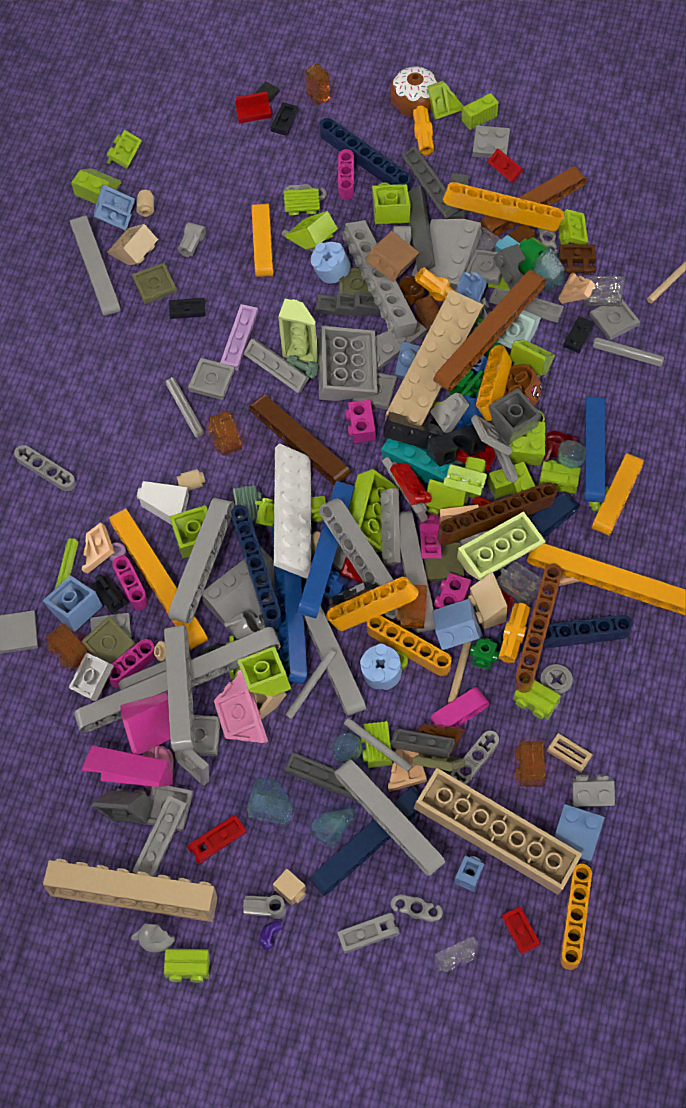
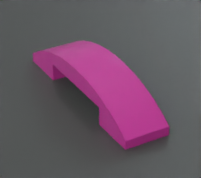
[420,515,441,558]

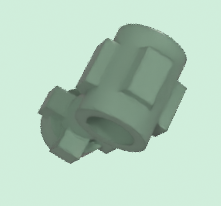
[287,355,319,379]

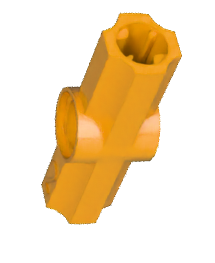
[413,106,434,156]
[414,267,455,302]
[499,602,531,663]

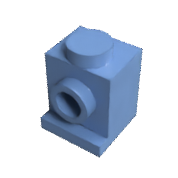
[455,856,484,892]

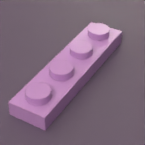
[220,304,258,370]

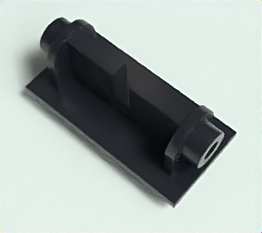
[91,574,128,614]

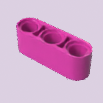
[338,149,354,200]
[113,556,148,610]
[108,639,156,688]
[430,687,489,727]

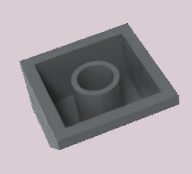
[489,388,542,444]
[92,789,153,824]

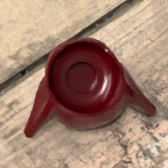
[544,430,584,461]

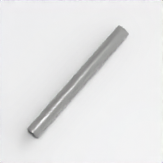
[285,649,336,719]
[344,718,413,772]

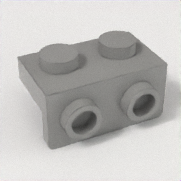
[571,774,615,807]

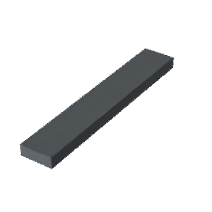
[401,146,460,219]
[408,185,435,272]

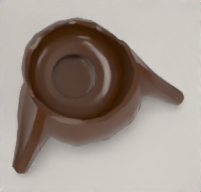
[399,276,427,307]

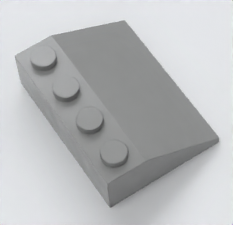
[412,219,482,290]
[317,326,377,401]
[201,547,276,640]

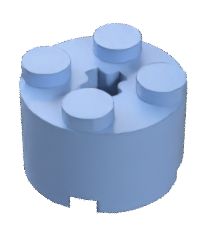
[311,242,351,284]
[360,644,402,690]

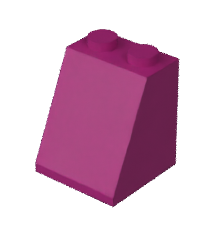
[120,692,170,755]

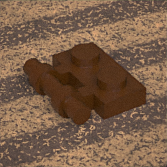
[559,244,596,275]

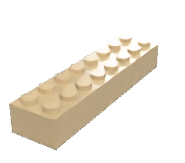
[385,289,483,426]
[414,768,582,895]
[43,859,218,922]

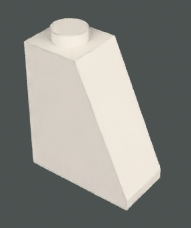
[137,481,189,525]

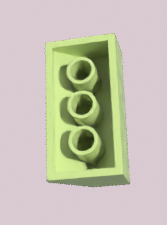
[278,299,318,363]
[457,512,545,580]

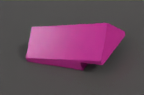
[82,746,173,787]

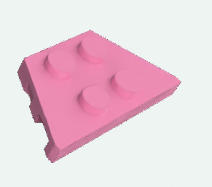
[214,670,268,743]

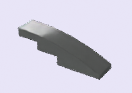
[316,291,381,316]

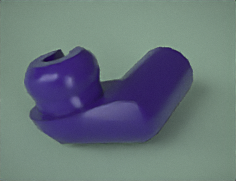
[259,920,283,950]

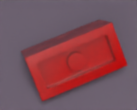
[235,92,272,124]

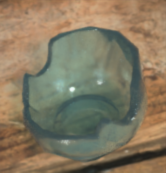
[557,440,586,468]
[331,733,362,763]

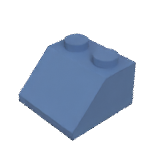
[43,575,102,632]
[433,598,483,650]
[554,804,605,863]

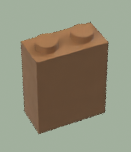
[365,231,420,282]

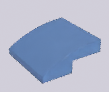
[94,185,135,231]

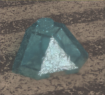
[533,247,564,291]
[247,778,293,825]
[311,808,355,849]

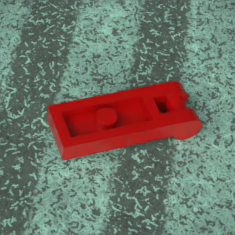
[390,463,431,505]
[187,814,247,864]

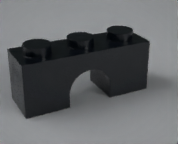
[383,411,443,449]
[426,424,486,467]

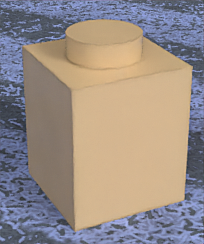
[273,869,306,906]

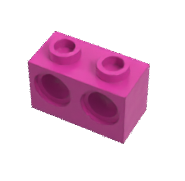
[345,400,376,443]
[434,573,471,609]

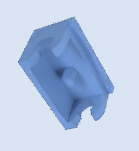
[455,272,488,302]

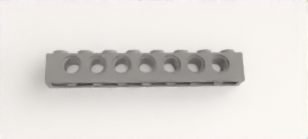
[342,220,417,339]

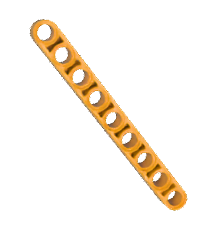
[109,508,208,650]
[527,544,686,616]

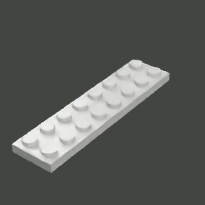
[274,444,311,579]

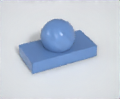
[394,341,420,379]

